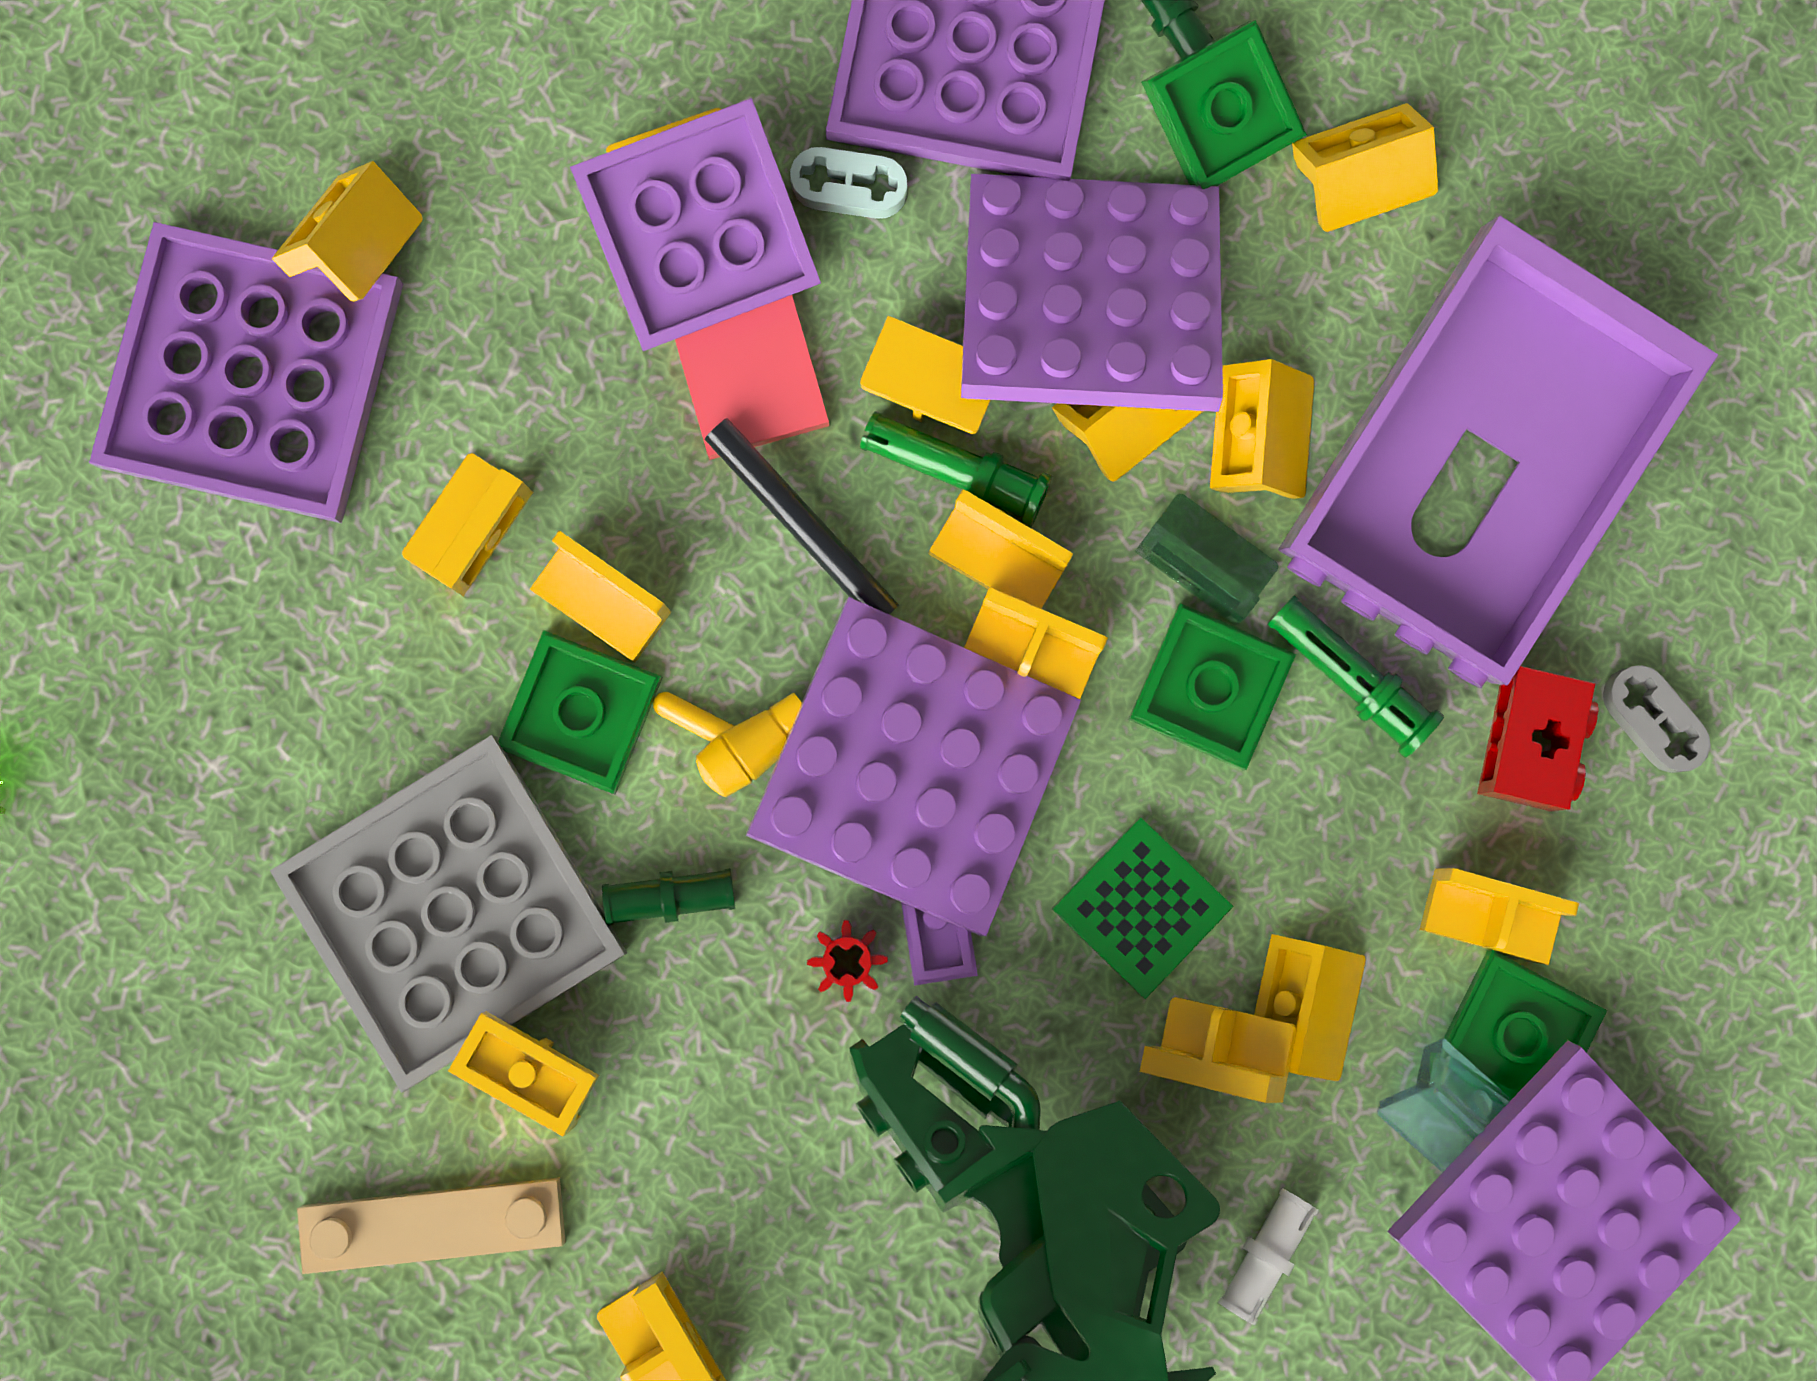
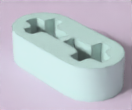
[790,147,907,219]

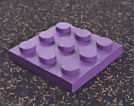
[570,98,821,351]

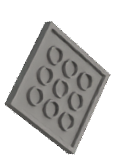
[270,735,627,1093]

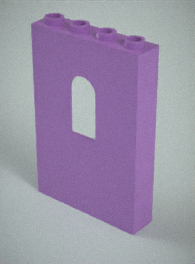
[1278,215,1718,688]

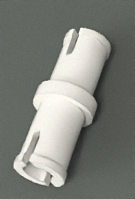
[1218,1188,1319,1326]

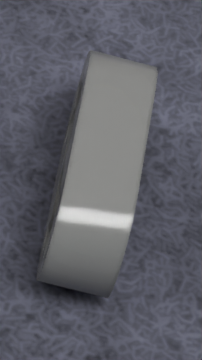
[1603,665,1711,773]

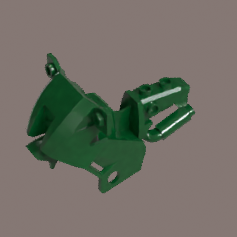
[849,996,1220,1381]

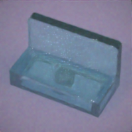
[1377,1038,1511,1173]

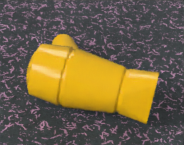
[653,692,802,797]

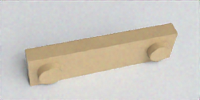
[297,1177,566,1274]

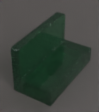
[1135,494,1278,626]

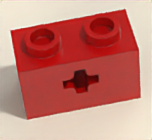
[1477,666,1599,811]

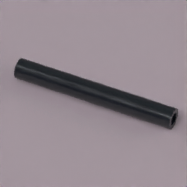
[704,418,899,614]

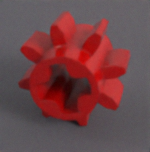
[807,920,888,1002]

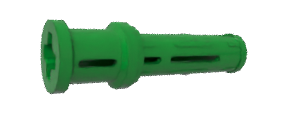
[860,411,1053,528]
[1267,595,1444,758]

